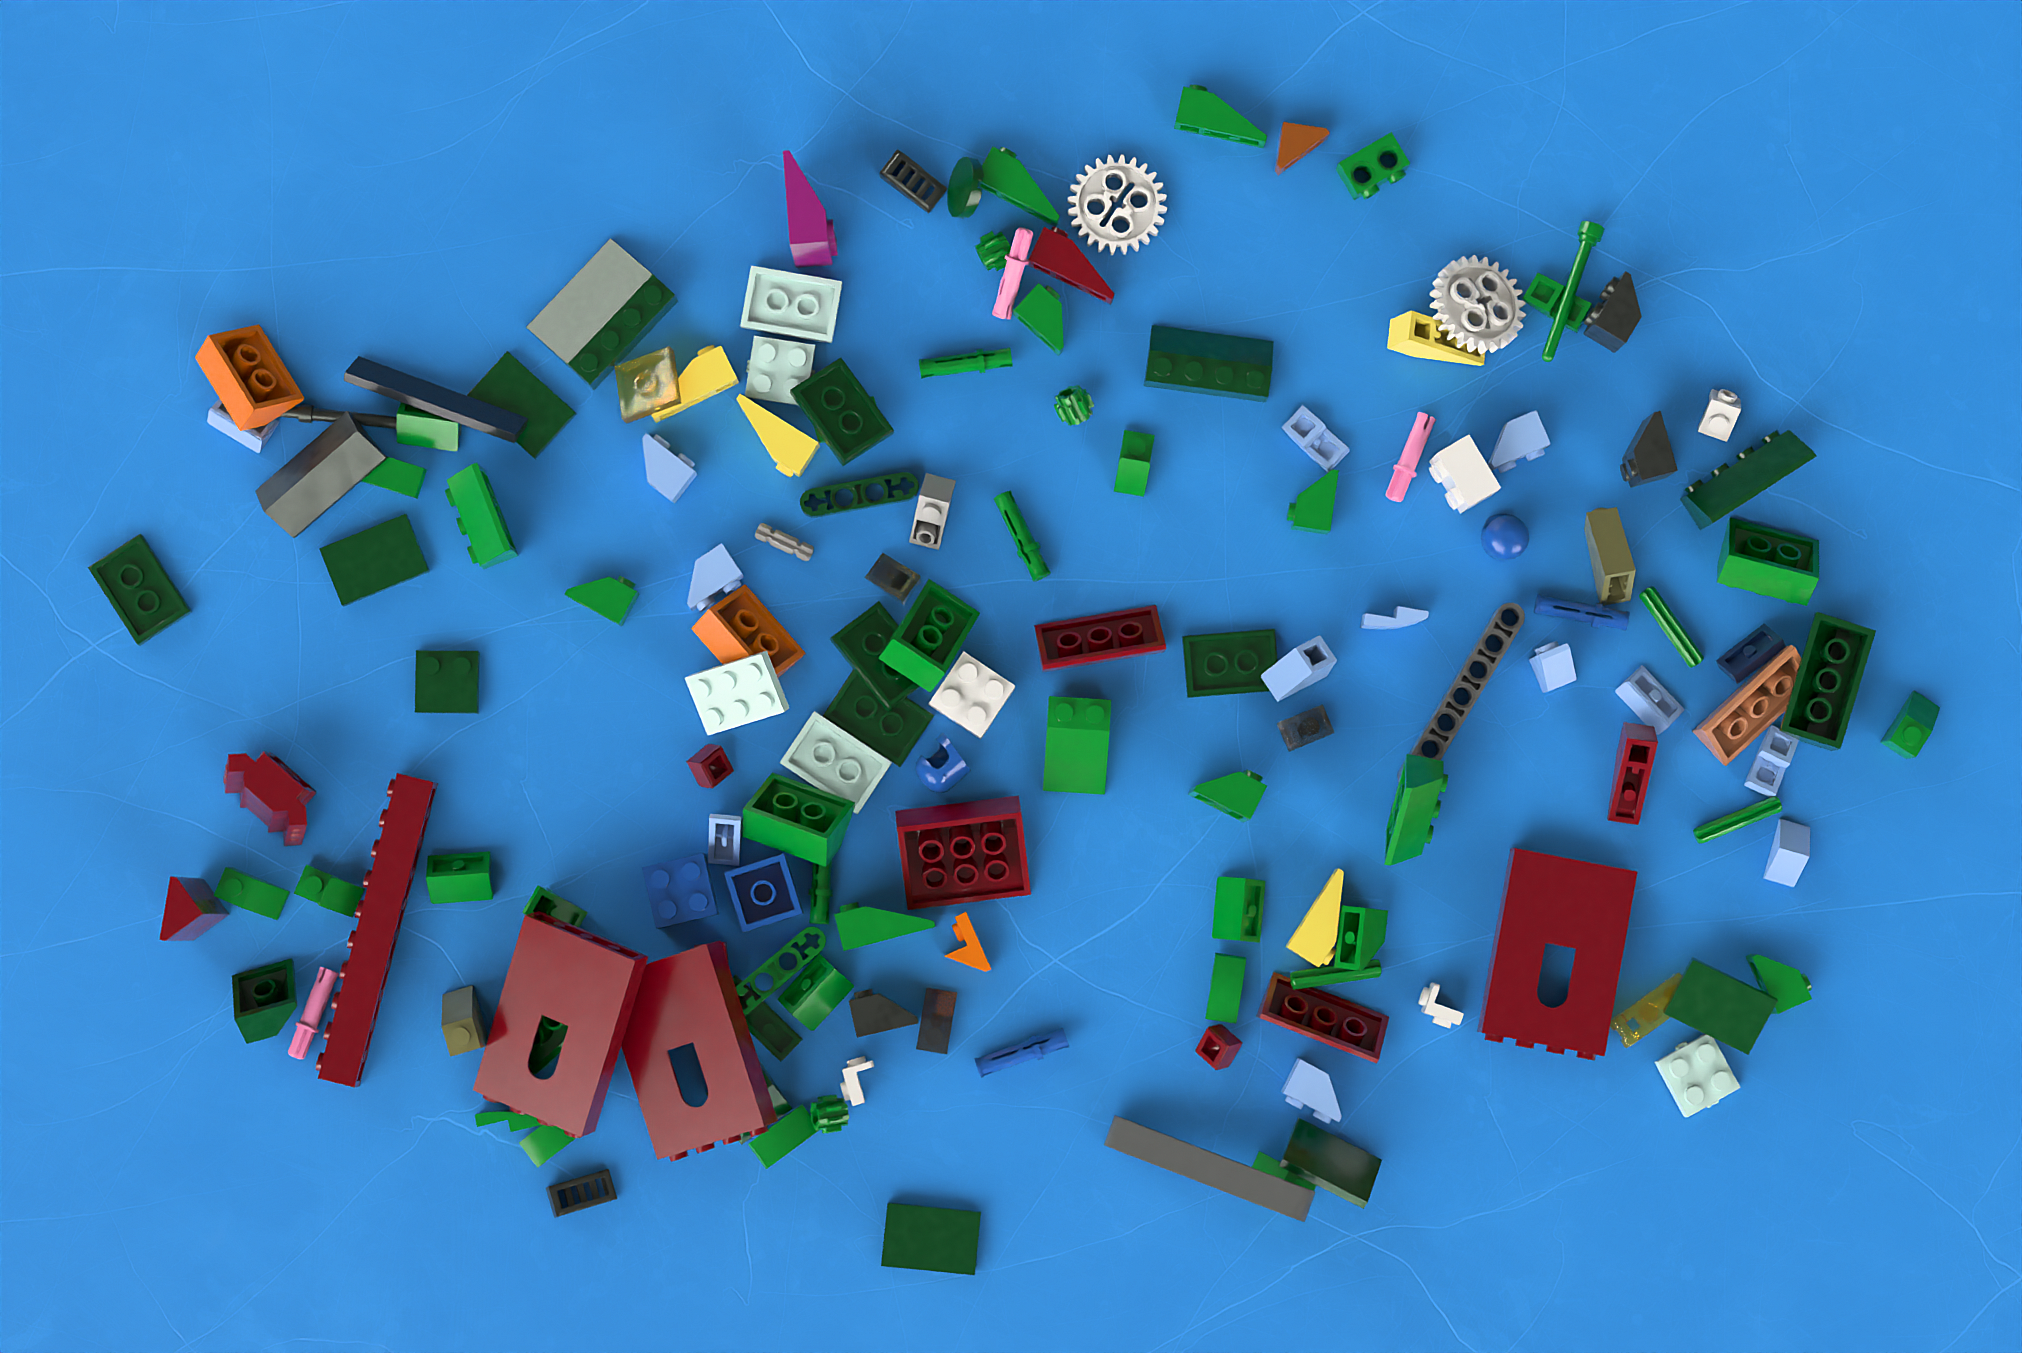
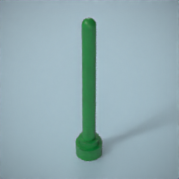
[1542,221,1605,362]

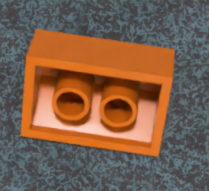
[195,324,304,431]
[691,584,806,678]

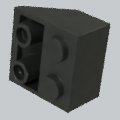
[1583,271,1642,353]

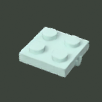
[745,336,816,406]
[1654,1034,1741,1117]

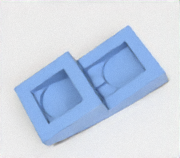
[1282,405,1349,472]
[1360,606,1429,630]
[1744,725,1799,798]

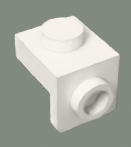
[1698,389,1741,442]
[1418,983,1464,1029]
[840,1056,874,1106]

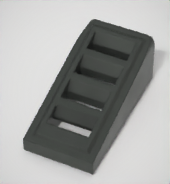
[879,149,947,214]
[546,1169,617,1218]

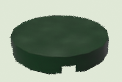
[947,157,984,219]

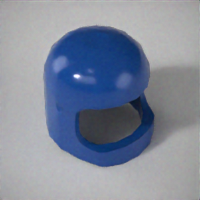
[1481,514,1529,560]
[915,733,971,793]

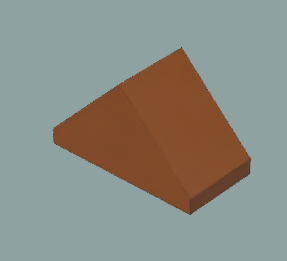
[1275,122,1330,176]

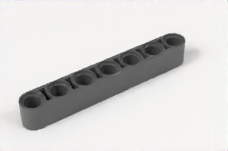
[1397,603,1525,782]
[1104,1115,1315,1222]

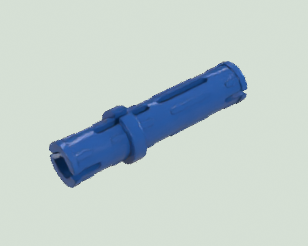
[1534,594,1630,631]
[974,1028,1069,1078]

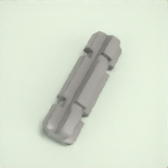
[755,523,814,561]

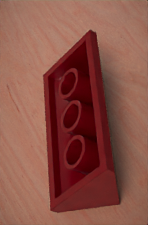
[1034,605,1166,673]
[159,876,230,941]
[1256,972,1389,1063]

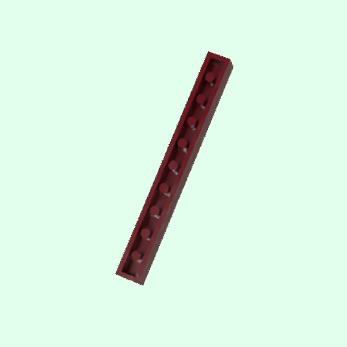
[316,773,438,1088]

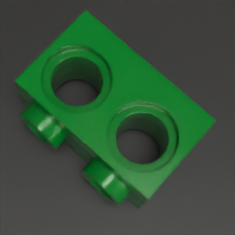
[1336,132,1410,200]

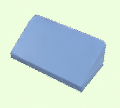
[207,398,279,453]
[1615,665,1685,735]

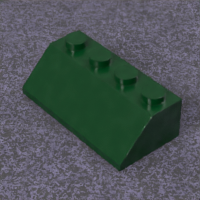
[1144,325,1274,402]
[1680,430,1816,530]
[1779,612,1876,751]

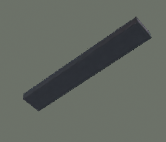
[344,356,528,443]

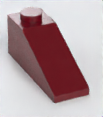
[1028,227,1114,305]
[1607,722,1658,825]

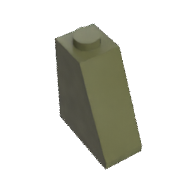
[1584,507,1636,606]
[441,985,488,1057]

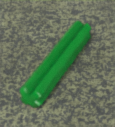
[1639,586,1704,668]
[1693,796,1783,844]
[1290,959,1382,989]

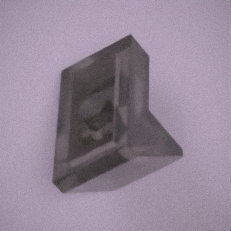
[1277,704,1335,752]
[916,987,957,1054]

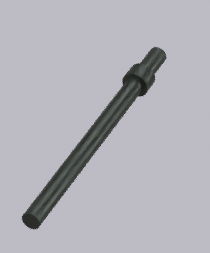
[279,404,462,436]

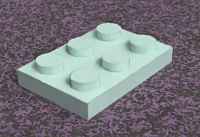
[740,266,843,343]
[685,651,789,735]
[780,711,892,815]

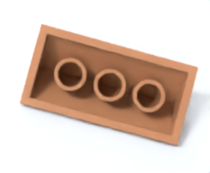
[1692,645,1801,766]

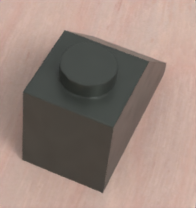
[849,989,919,1038]

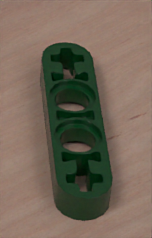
[800,472,919,518]

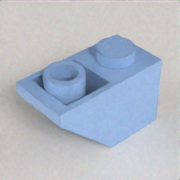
[1488,410,1551,473]
[642,434,697,504]
[687,543,744,612]
[1261,635,1337,702]
[1529,641,1577,693]
[1281,1058,1342,1124]

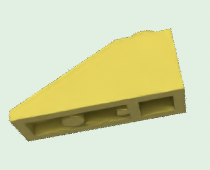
[1387,310,1485,366]
[651,345,739,423]
[736,394,820,478]
[1285,868,1344,967]

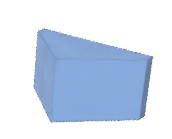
[708,814,743,866]
[1763,819,1810,887]

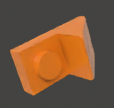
[944,912,991,972]

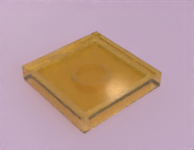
[615,346,682,423]

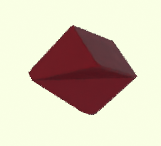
[686,744,734,789]
[1195,1024,1243,1070]

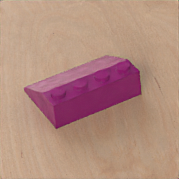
[783,150,838,268]

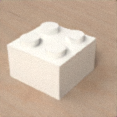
[1429,435,1501,514]
[929,651,1015,739]

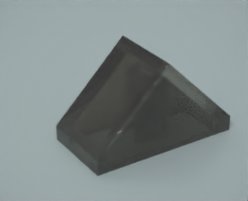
[864,553,921,606]

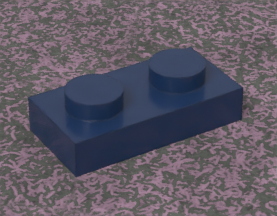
[1716,624,1786,684]

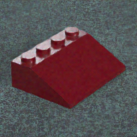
[895,795,1031,910]

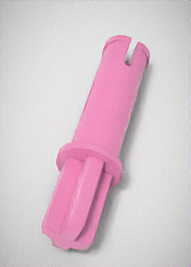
[992,228,1033,319]
[1386,412,1436,502]
[288,966,339,1059]

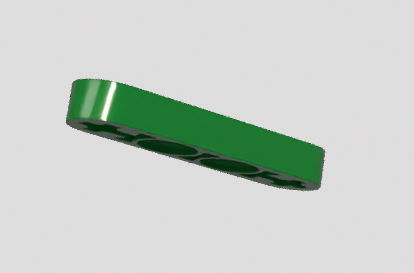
[735,927,826,1016]

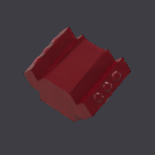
[223,751,316,846]

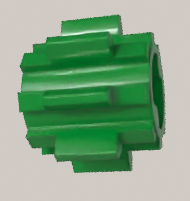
[975,231,1011,271]
[1053,385,1094,426]
[810,1095,849,1134]

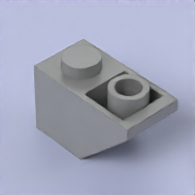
[909,473,956,550]

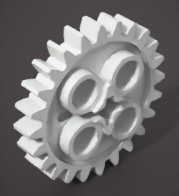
[1067,154,1167,255]
[1429,255,1526,354]

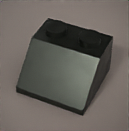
[1620,411,1678,488]

